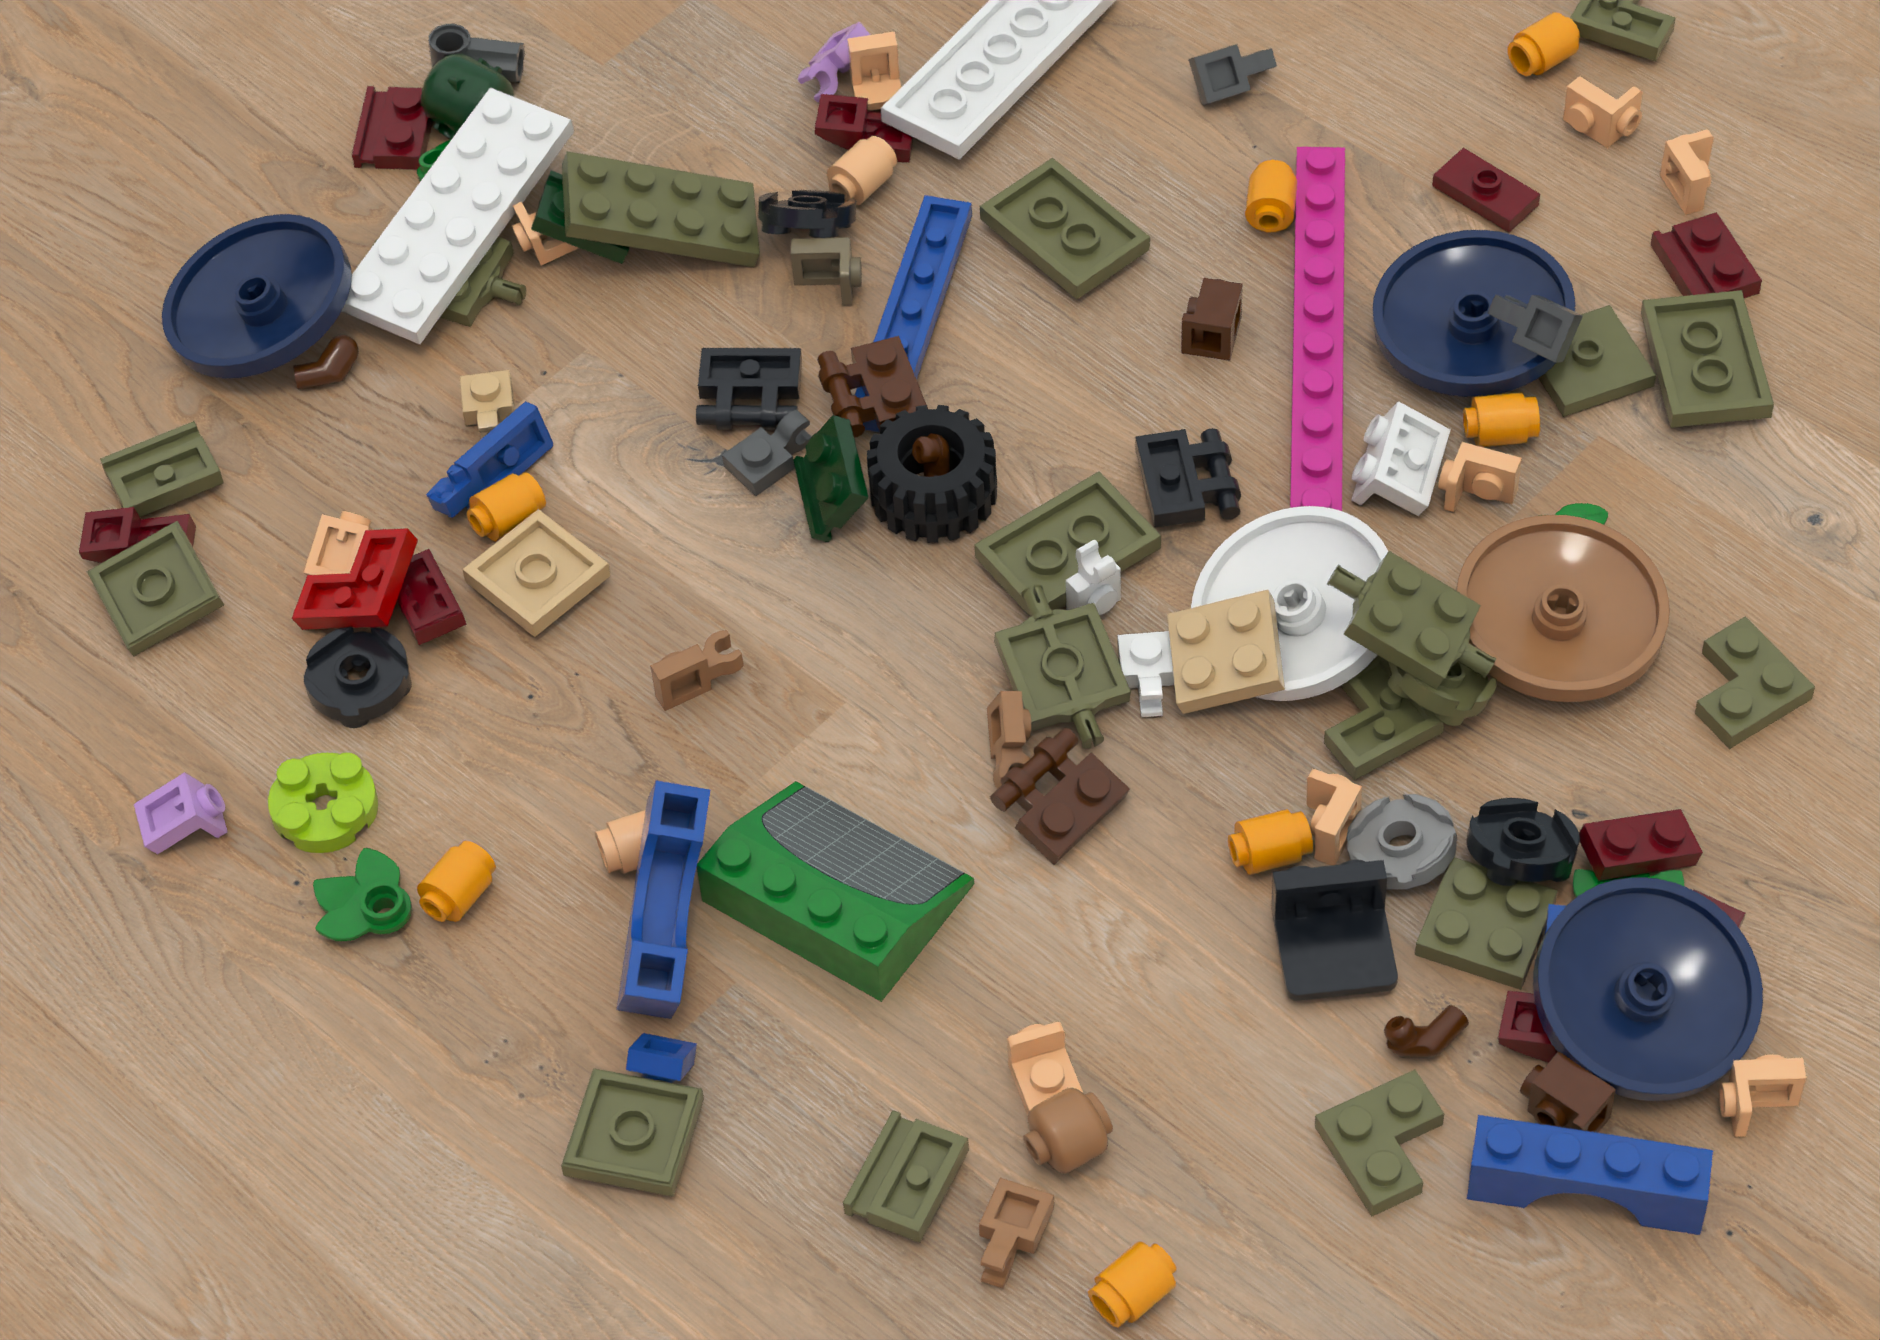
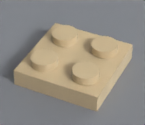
[462,509,611,637]
[1167,589,1285,714]

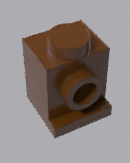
[1181,278,1243,361]
[1520,1051,1616,1133]

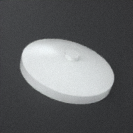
[1191,506,1388,701]

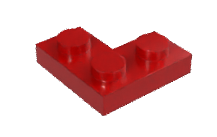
[292,528,418,630]

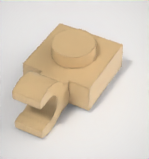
[460,370,514,439]

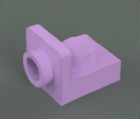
[134,772,227,854]

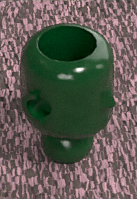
[421,53,514,140]

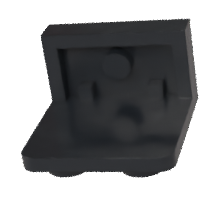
[1271,860,1398,1001]

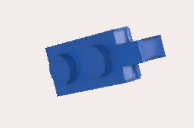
[426,401,554,518]

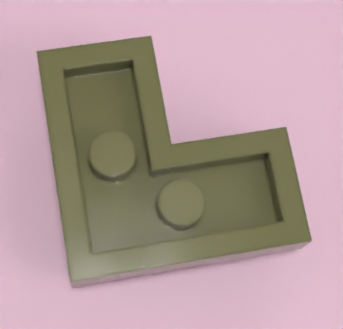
[1570,0,1676,61]
[1695,616,1815,749]
[1324,655,1444,781]
[1315,1070,1444,1217]

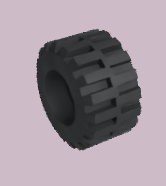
[867,405,997,543]

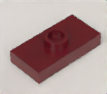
[1432,147,1540,233]
[397,549,467,645]

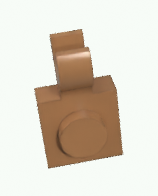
[650,630,744,711]
[987,691,1036,789]
[979,1177,1054,1288]

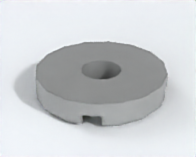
[1347,794,1457,889]

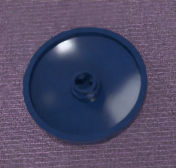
[162,214,352,379]
[1373,230,1575,397]
[1533,877,1763,1101]

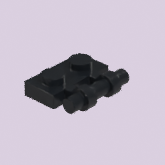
[696,348,802,430]
[1135,428,1241,528]

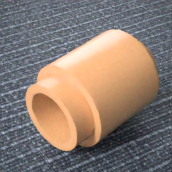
[827,136,897,205]
[595,810,646,874]

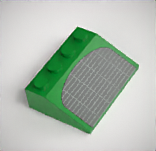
[696,781,975,1002]

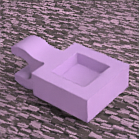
[798,22,870,102]

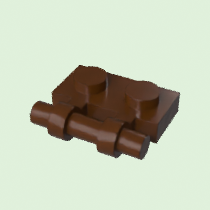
[817,336,928,438]
[990,727,1130,865]

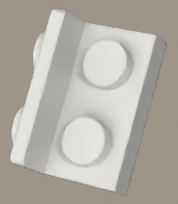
[1352,401,1451,516]

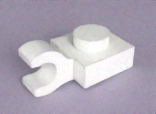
[1066,539,1121,615]
[1117,631,1174,717]

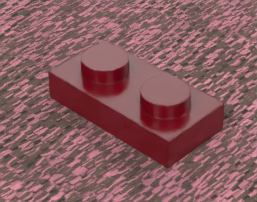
[1579,809,1703,881]

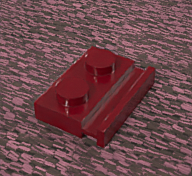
[352,86,433,170]
[1651,212,1762,298]

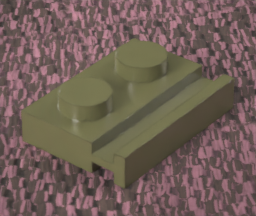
[100,421,224,517]
[843,1110,969,1243]

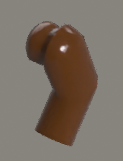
[293,335,359,390]
[912,433,949,477]
[1384,1005,1469,1057]

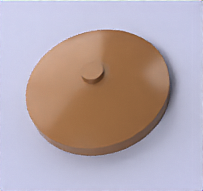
[1456,515,1670,702]

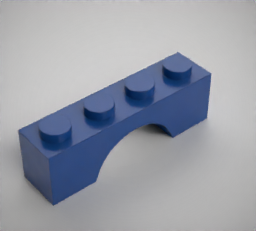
[616,780,710,1019]
[1467,1115,1713,1235]

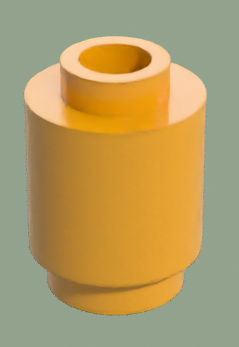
[1507,12,1580,76]
[1245,160,1297,233]
[1463,392,1540,447]
[467,472,546,541]
[1228,809,1313,875]
[417,841,496,922]
[1088,1241,1177,1328]

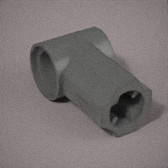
[429,24,525,83]

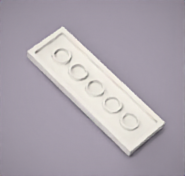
[881,0,1116,160]
[342,88,574,345]

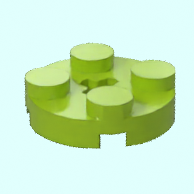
[268,752,378,853]

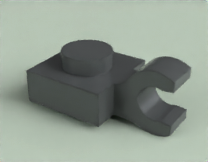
[1188,44,1277,105]
[1488,295,1583,363]
[722,410,812,496]

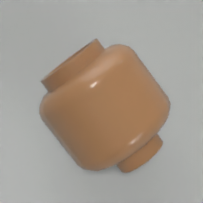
[1023,1087,1113,1174]

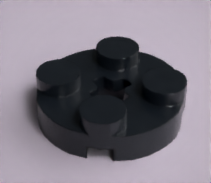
[758,190,856,238]
[304,626,412,728]
[1466,798,1580,886]

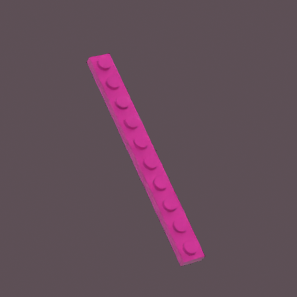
[1290,147,1345,511]

